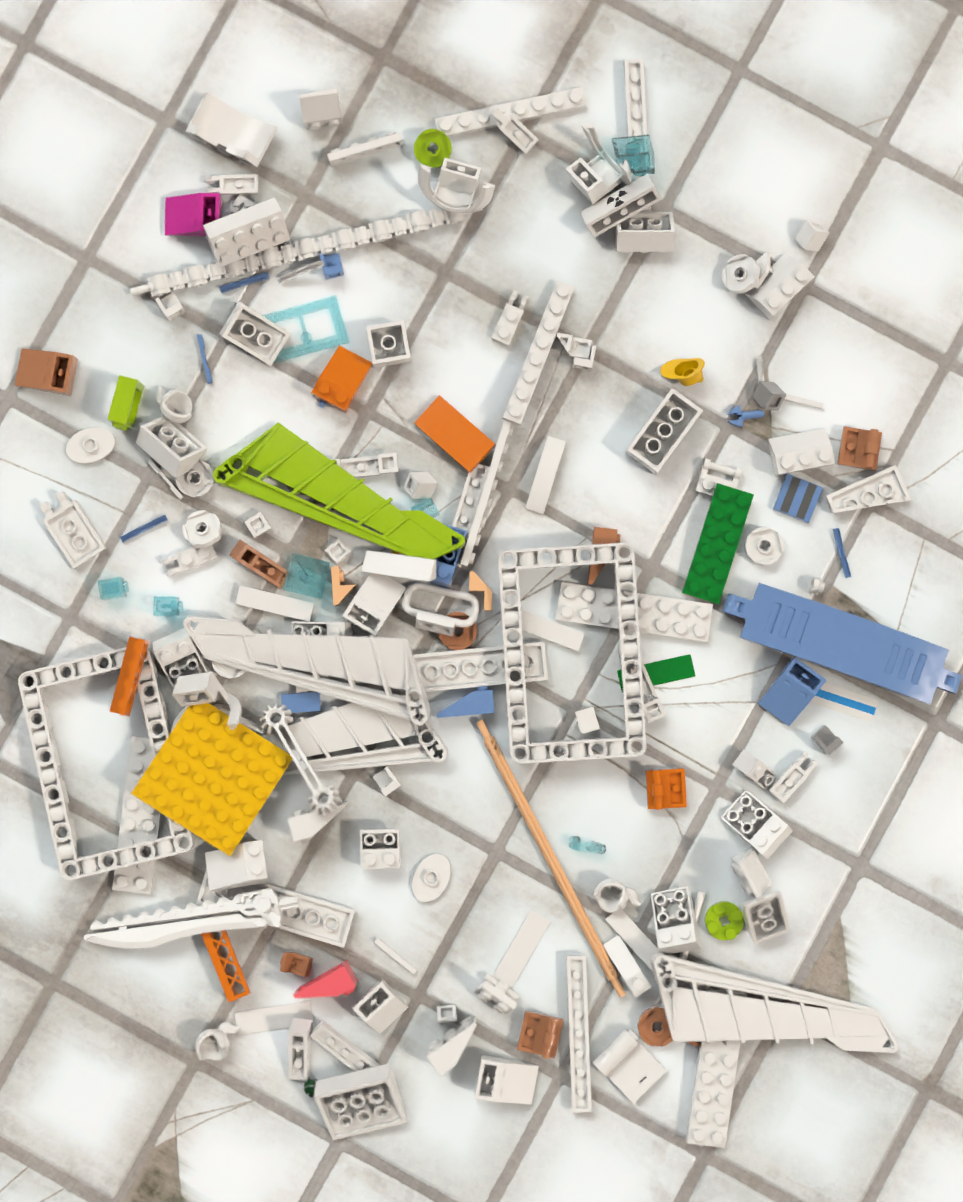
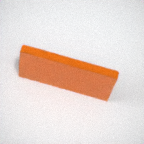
[414,395,496,473]

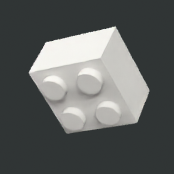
[366,320,411,368]

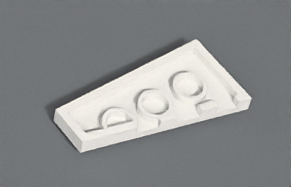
[825,465,912,514]

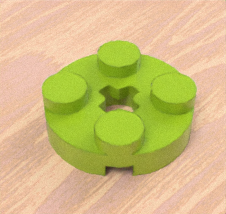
[414,129,452,168]
[704,901,744,941]

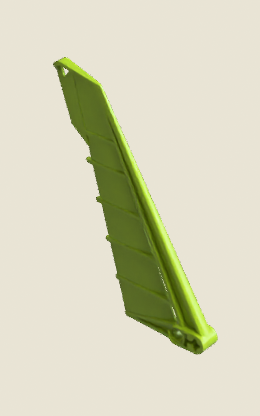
[213,422,466,559]

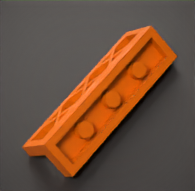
[109,636,150,716]
[202,930,251,1003]

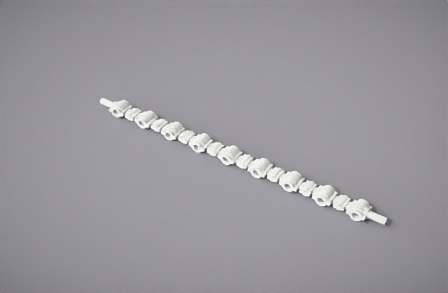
[130,208,483,297]

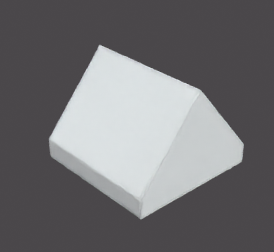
[437,1005,458,1023]

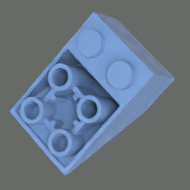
[425,523,467,589]
[758,657,826,726]

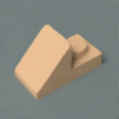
[331,566,356,606]

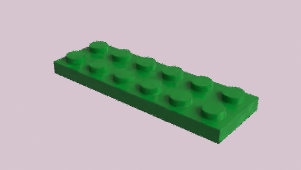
[682,483,754,604]

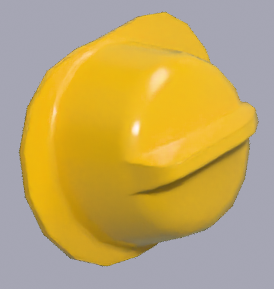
[660,358,705,386]

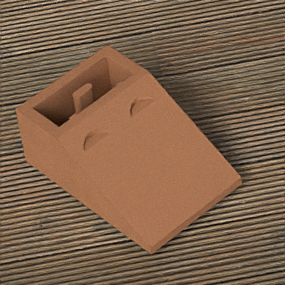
[14,348,78,396]

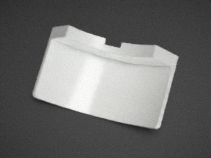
[185,92,277,167]

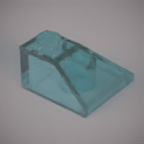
[611,135,655,176]
[283,553,330,599]

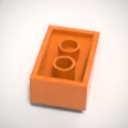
[311,345,373,413]

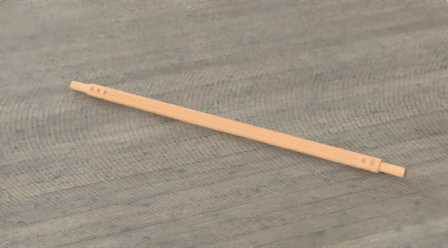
[476,719,626,997]

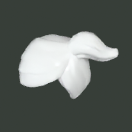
[155,386,192,423]
[593,879,641,913]
[195,1022,240,1061]

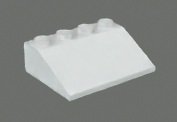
[314,1063,407,1140]

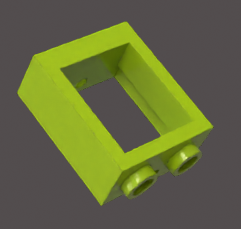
[107,375,145,431]

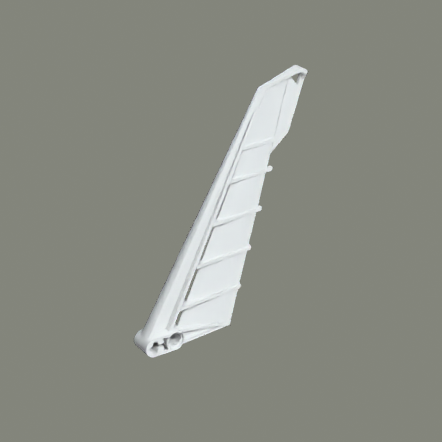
[183,616,431,725]
[261,688,448,775]
[650,952,898,1053]

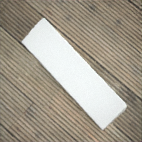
[362,550,436,581]

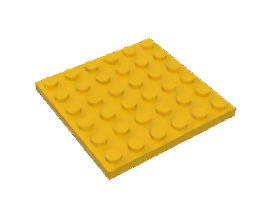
[131,703,293,856]

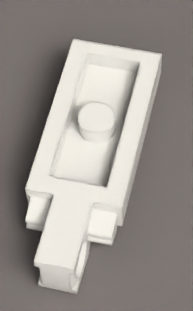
[491,107,539,154]

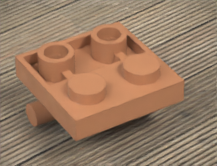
[837,426,882,471]
[517,1010,563,1059]

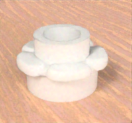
[809,577,825,596]

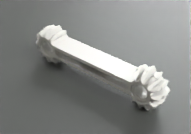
[260,703,341,817]

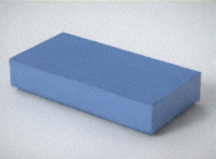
[281,692,321,713]

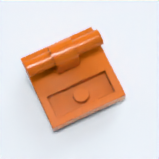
[645,768,687,810]

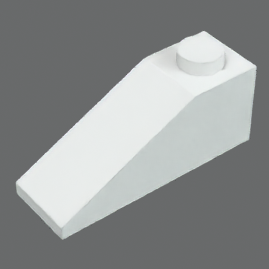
[603,934,652,998]
[288,1018,313,1081]

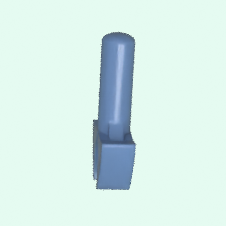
[727,406,764,427]

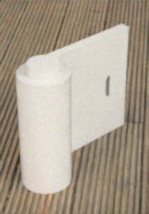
[593,1029,667,1104]

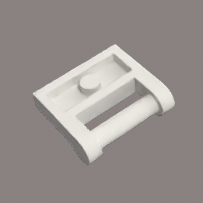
[695,458,742,496]

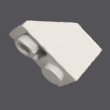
[732,749,777,790]

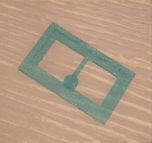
[263,295,349,364]

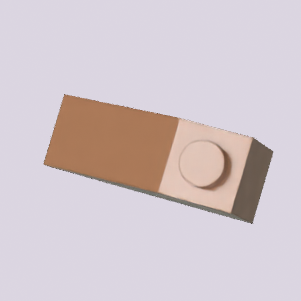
[587,527,620,585]
[229,539,292,589]

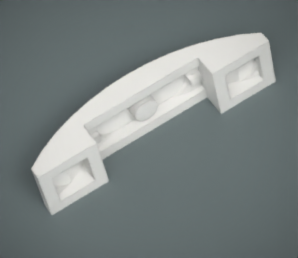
[525,436,566,514]
[331,453,399,478]
[618,651,666,723]

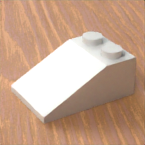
[219,301,291,366]
[205,840,268,891]
[743,890,790,944]

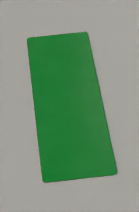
[617,654,695,693]

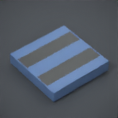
[773,474,823,523]

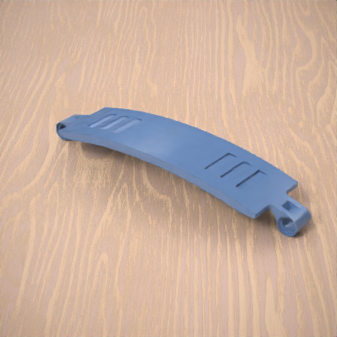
[722,583,962,704]

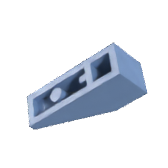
[437,686,495,718]

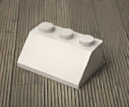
[615,212,675,253]
[744,254,815,320]
[136,416,208,478]
[768,428,835,476]

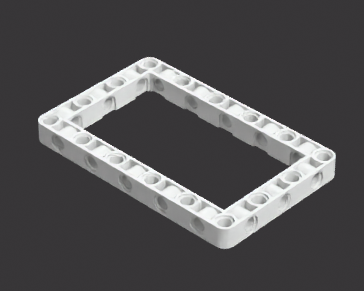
[498,543,646,764]
[18,646,196,880]

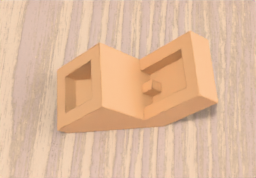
[469,571,492,611]

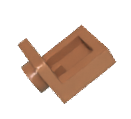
[280,952,313,977]

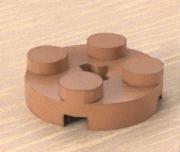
[439,612,477,650]
[637,1006,672,1047]

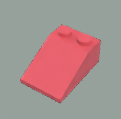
[293,960,358,998]

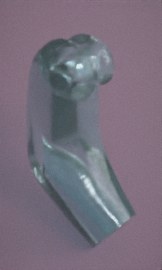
[568,836,606,854]

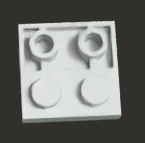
[474,973,519,1014]

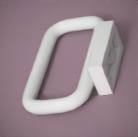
[402,582,480,637]

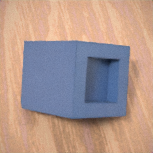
[319,253,344,280]

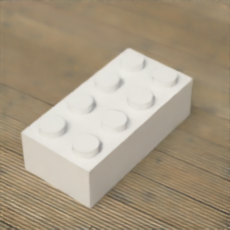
[203,198,290,268]
[625,388,703,475]

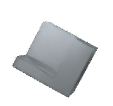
[753,381,787,410]
[811,725,844,755]

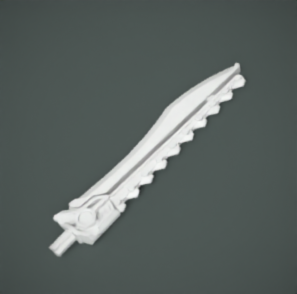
[84,888,300,949]

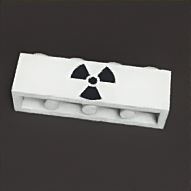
[581,174,662,238]

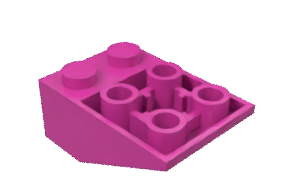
[165,193,223,236]

